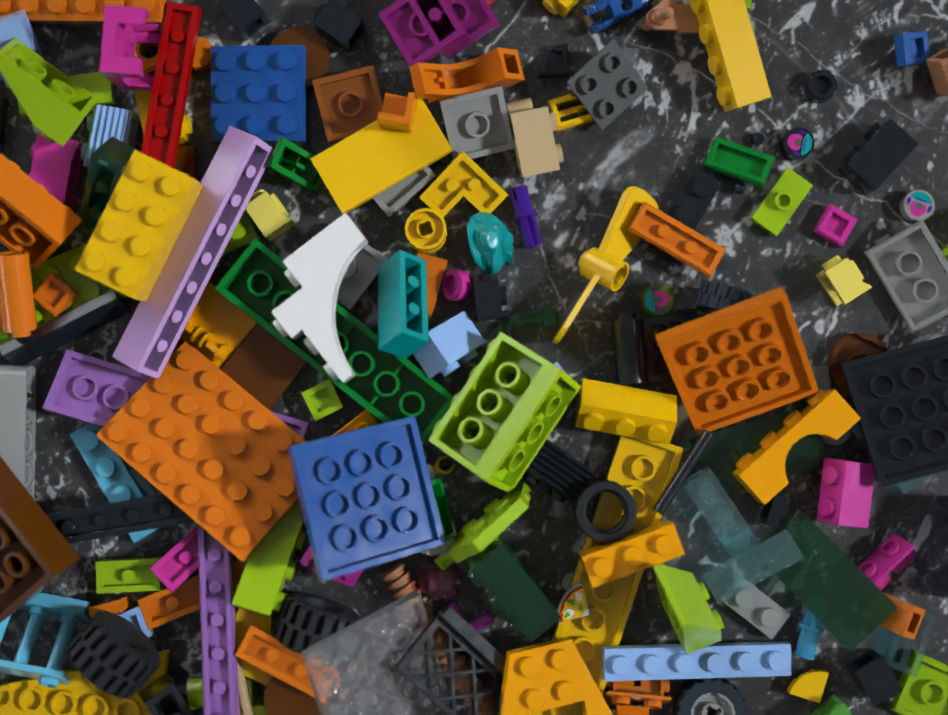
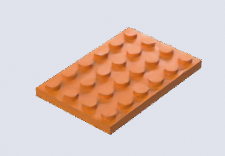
[96,341,307,563]

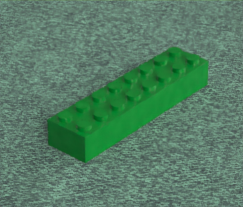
[214,238,454,443]

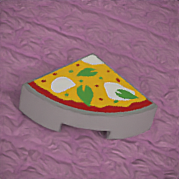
[557,582,590,623]

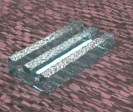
[886,612,937,677]

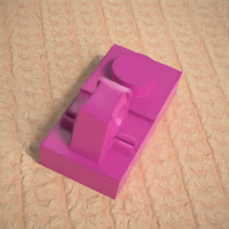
[150,526,199,593]

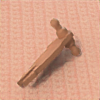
[641,0,700,34]

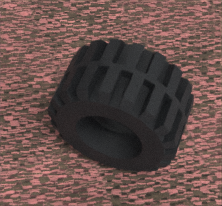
[273,593,363,662]
[68,611,161,699]

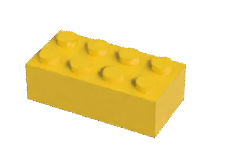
[75,150,203,302]

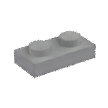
[719,574,791,639]

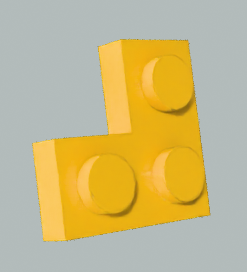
[419,150,508,218]

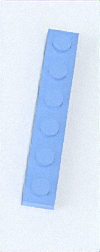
[602,641,791,681]

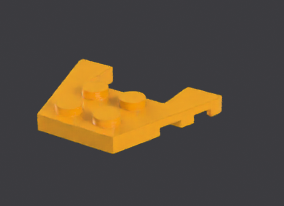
[498,636,613,715]

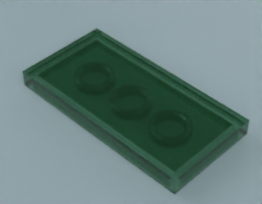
[689,404,828,500]
[756,511,898,652]

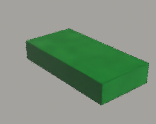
[704,136,775,189]

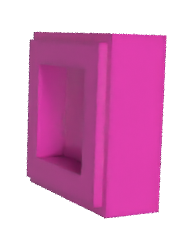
[813,204,858,248]

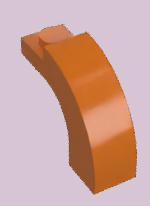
[409,47,525,104]

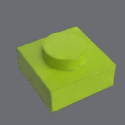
[301,379,345,421]

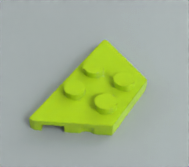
[434,479,532,570]

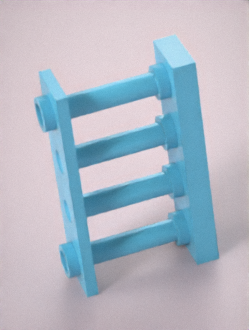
[0,592,91,688]

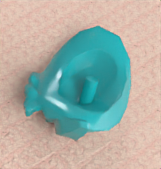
[467,212,515,275]

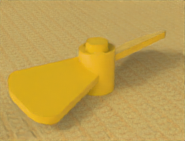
[552,186,659,344]

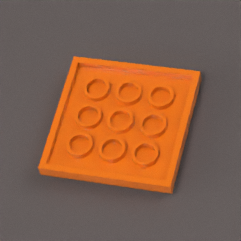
[655,286,819,436]

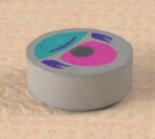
[899,189,935,222]

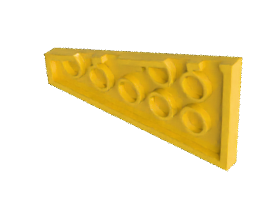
[0,649,170,715]

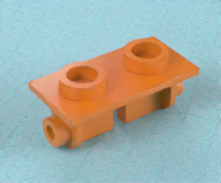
[603,680,671,709]

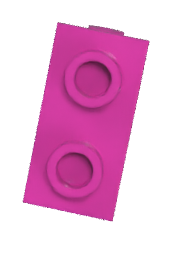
[849,533,916,597]

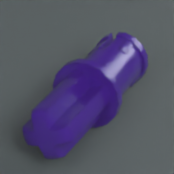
[508,185,542,249]

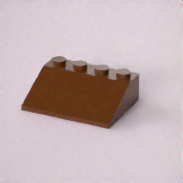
[0,456,81,623]

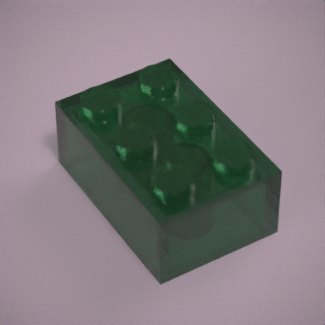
[463,534,562,642]

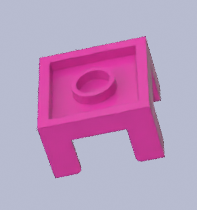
[99,5,163,91]

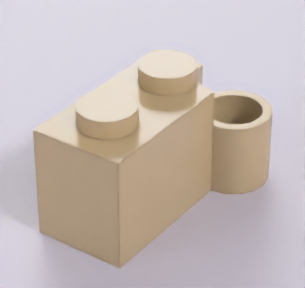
[506,98,564,177]

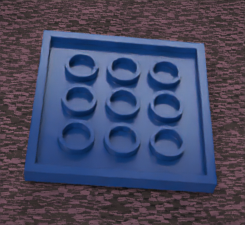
[287,416,446,581]

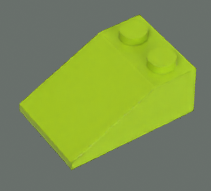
[0,38,98,146]
[653,564,724,655]

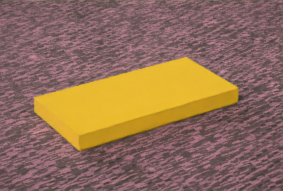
[310,98,453,214]

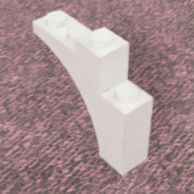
[271,213,368,383]

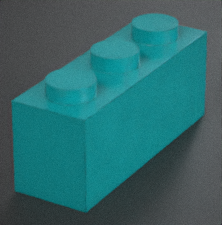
[378,250,429,359]

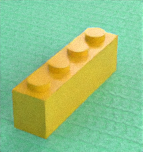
[690,0,772,112]

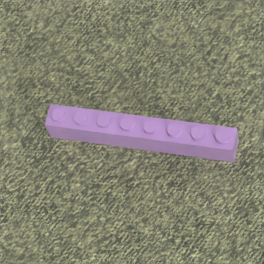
[112,126,274,379]

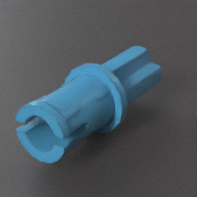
[794,594,828,660]

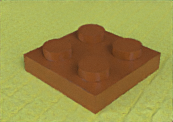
[312,65,383,144]

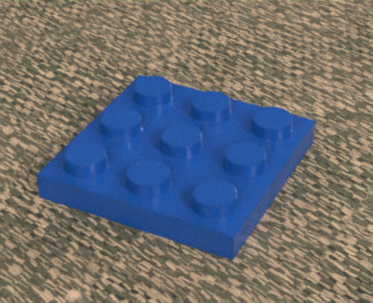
[211,45,306,143]

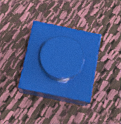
[894,31,930,68]

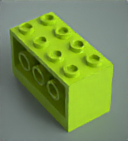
[428,332,581,494]

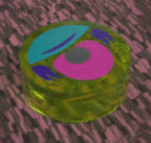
[640,284,673,316]

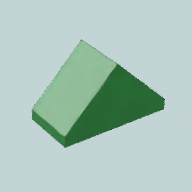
[267,137,323,193]

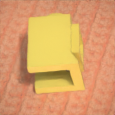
[245,189,296,242]
[816,255,872,307]

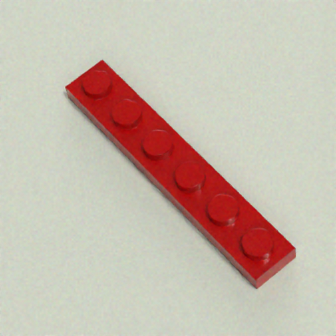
[141,1,202,169]

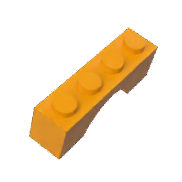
[732,389,861,505]

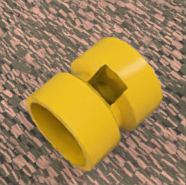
[405,208,448,255]

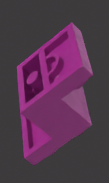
[378,0,501,67]

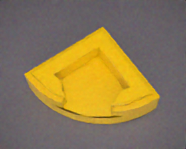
[787,669,829,703]

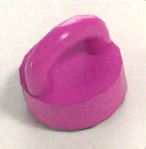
[442,269,473,301]

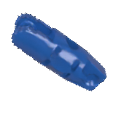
[581,0,649,35]

